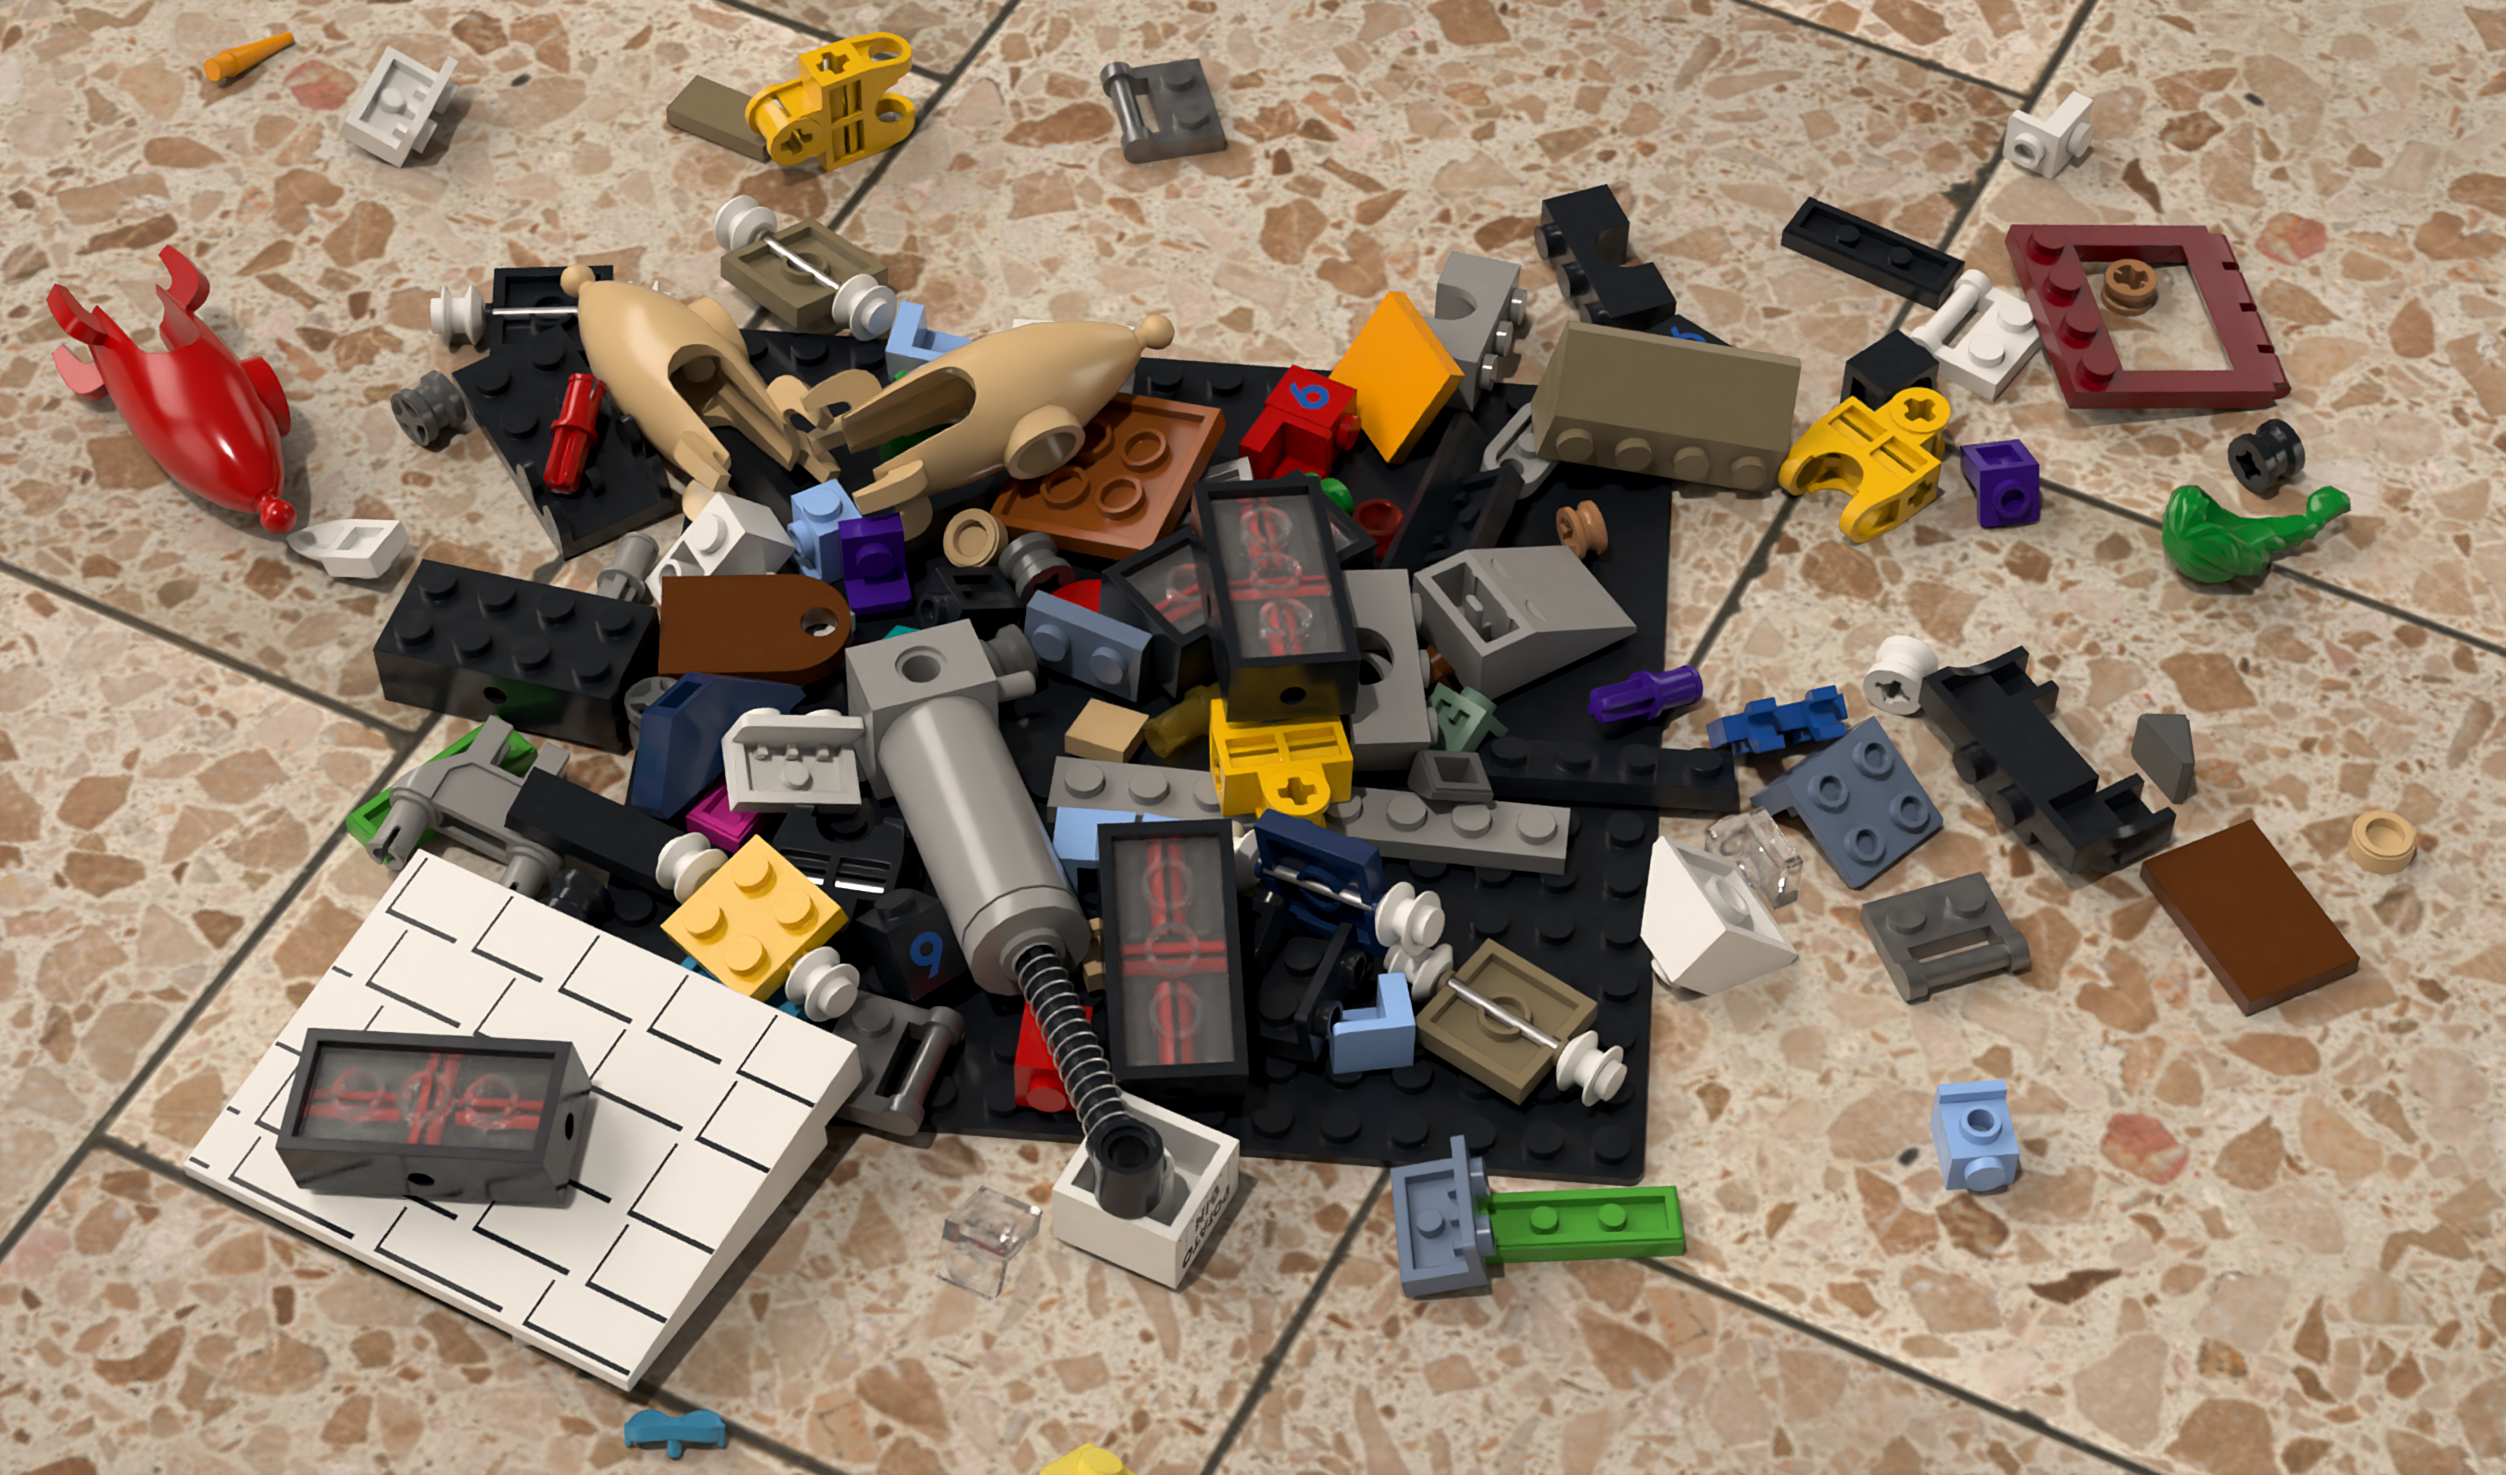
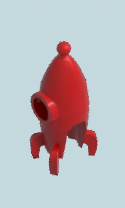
[46,244,297,535]

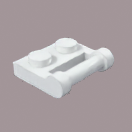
[1908,269,2043,402]

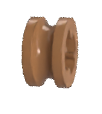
[2100,259,2158,317]
[1556,500,1608,560]

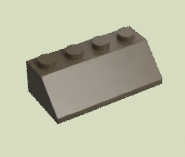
[1530,320,1801,493]

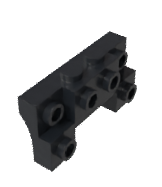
[1918,646,2176,875]

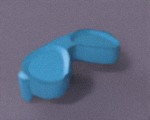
[624,1409,725,1458]

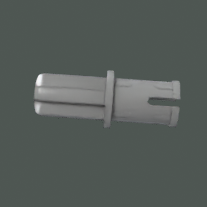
[596,531,659,603]

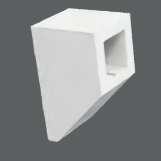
[645,491,796,606]

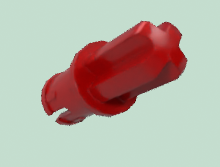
[543,374,607,495]

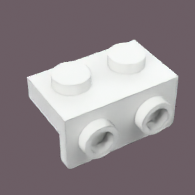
[338,46,459,168]
[721,708,865,814]

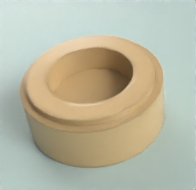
[943,509,1008,567]
[2348,810,2417,875]

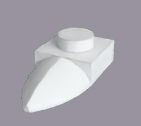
[286,519,410,579]

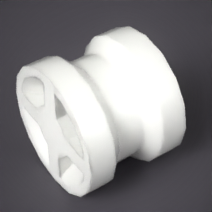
[1863,635,1939,715]

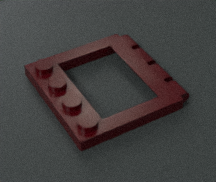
[2004,224,2291,409]

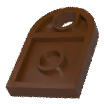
[658,574,852,686]

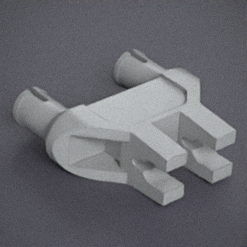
[366,715,570,899]

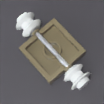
[713,195,897,341]
[1384,938,1627,1106]

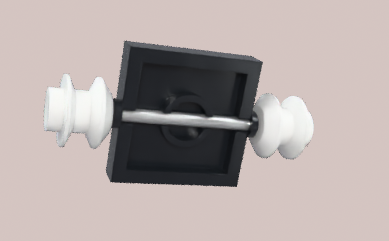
[430,265,672,367]

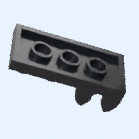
[451,324,674,561]

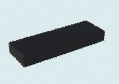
[1781,197,1965,311]
[504,766,713,904]

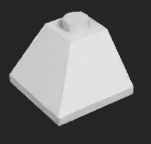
[1640,835,1799,995]

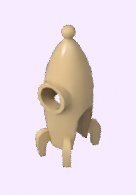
[560,263,841,522]
[799,314,1175,541]

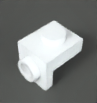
[2002,91,2094,180]

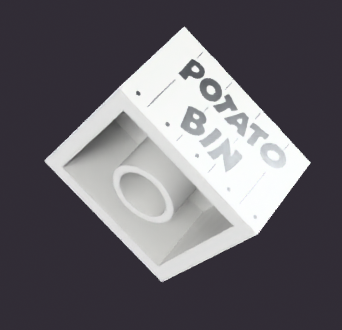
[1052,1089,1239,1289]

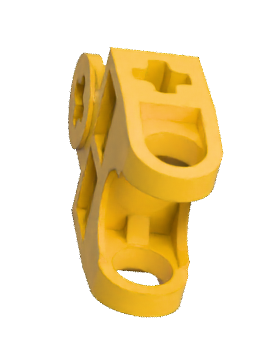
[745,32,915,172]
[1778,387,1950,543]
[1209,698,1353,829]

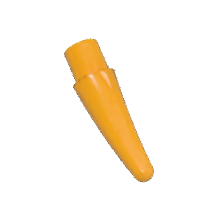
[204,32,294,81]

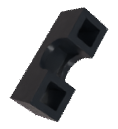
[1534,184,1677,333]

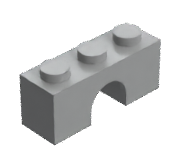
[1422,251,1527,412]
[1339,569,1438,772]

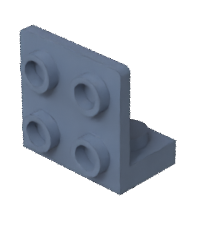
[1749,716,1943,889]

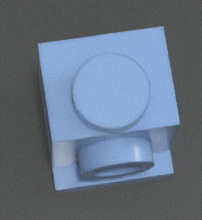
[787,478,863,584]
[1930,1079,2020,1191]

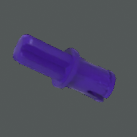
[1587,665,1703,725]

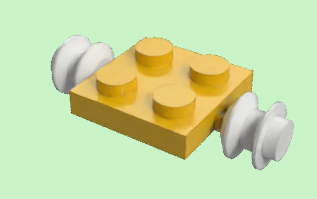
[656,832,859,1022]

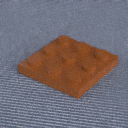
[989,392,1227,560]

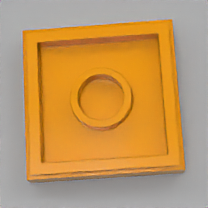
[1328,291,1465,464]

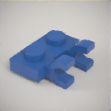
[1706,685,1848,757]

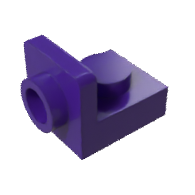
[1960,439,2040,527]
[838,512,912,616]

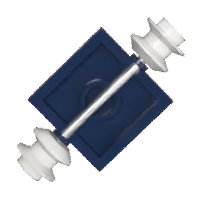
[1232,808,1445,958]

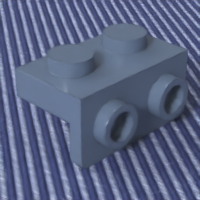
[1024,590,1153,702]
[1390,1135,1496,1298]

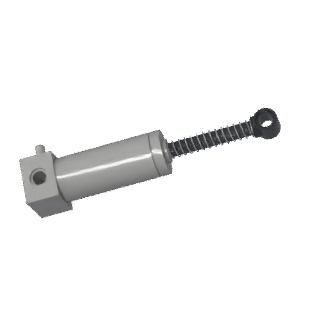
[845,618,1164,1218]

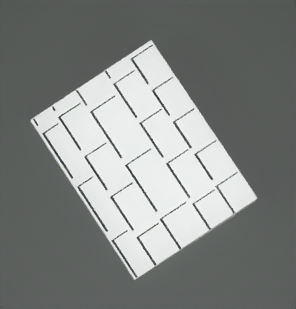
[183,849,863,1392]

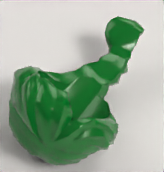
[2162,485,2351,584]

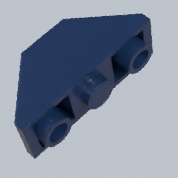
[631,671,806,820]

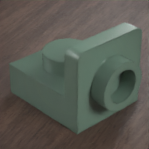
[1426,682,1508,752]

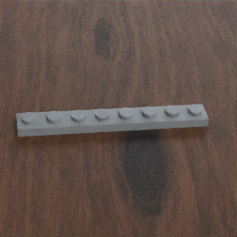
[1047,756,1570,875]

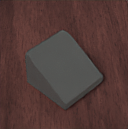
[2131,713,2195,804]
[1407,750,1494,802]

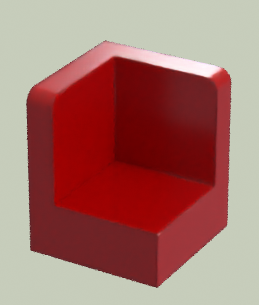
[1239,405,1333,480]

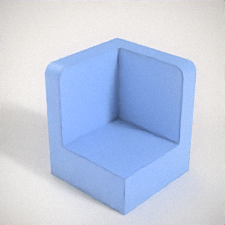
[885,300,972,382]
[1052,807,1136,900]
[1327,972,1416,1074]

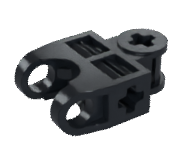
[771,804,906,965]

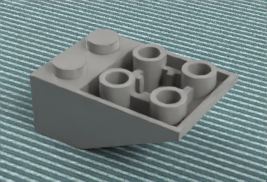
[1412,545,1637,700]

